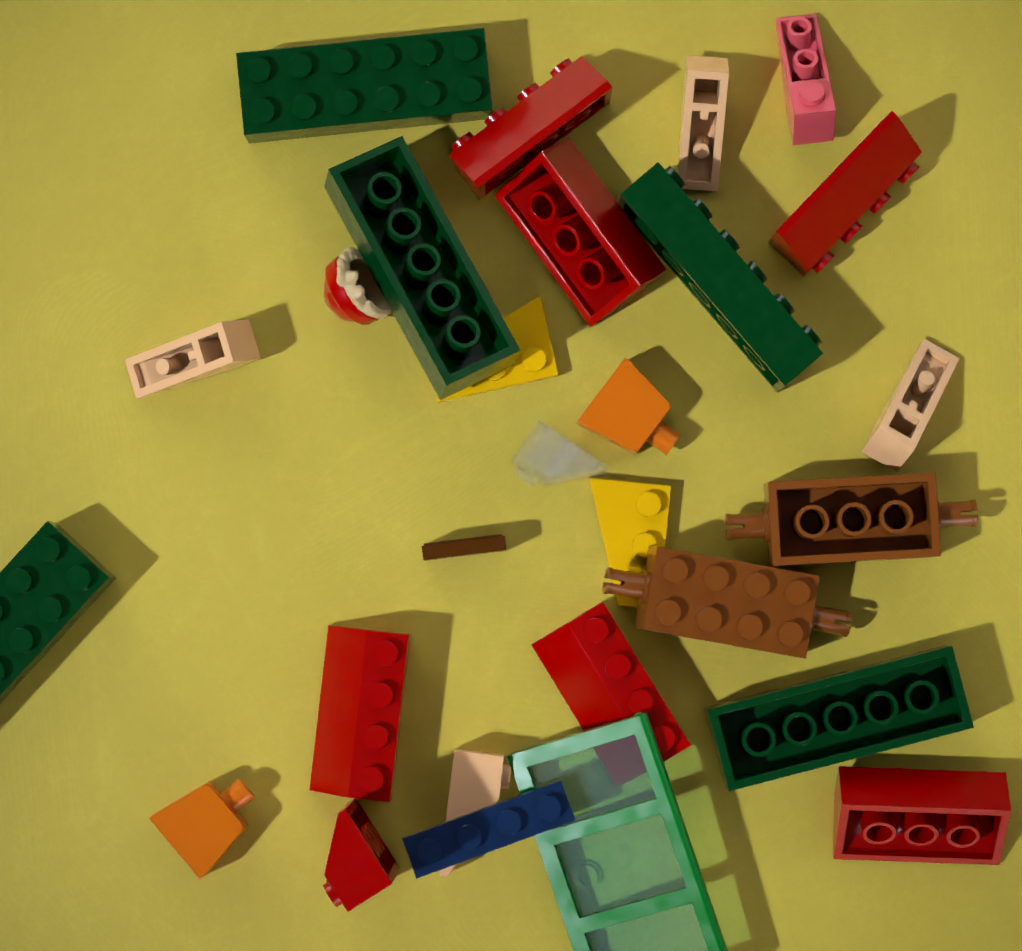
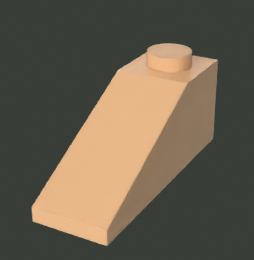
[678,55,729,191]
[125,319,261,399]
[861,339,960,472]
[439,748,511,877]

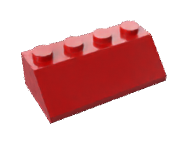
[449,56,613,200]
[768,111,922,276]
[494,137,667,327]
[532,602,691,786]
[309,625,411,802]
[833,766,1011,865]
[323,798,400,912]

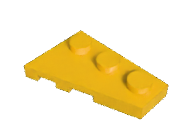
[435,295,559,403]
[588,478,671,607]

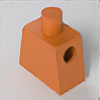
[577,358,681,455]
[149,778,255,879]

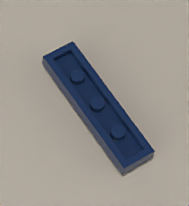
[402,779,575,879]

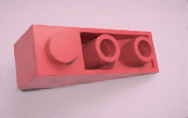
[776,14,836,145]

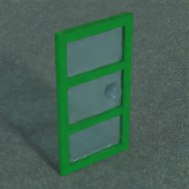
[507,712,728,951]

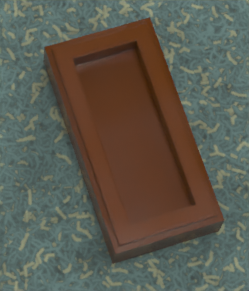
[422,534,507,561]

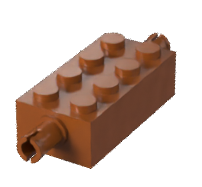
[725,472,978,567]
[602,546,852,659]

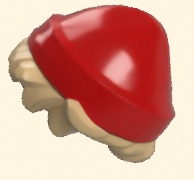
[324,247,392,325]

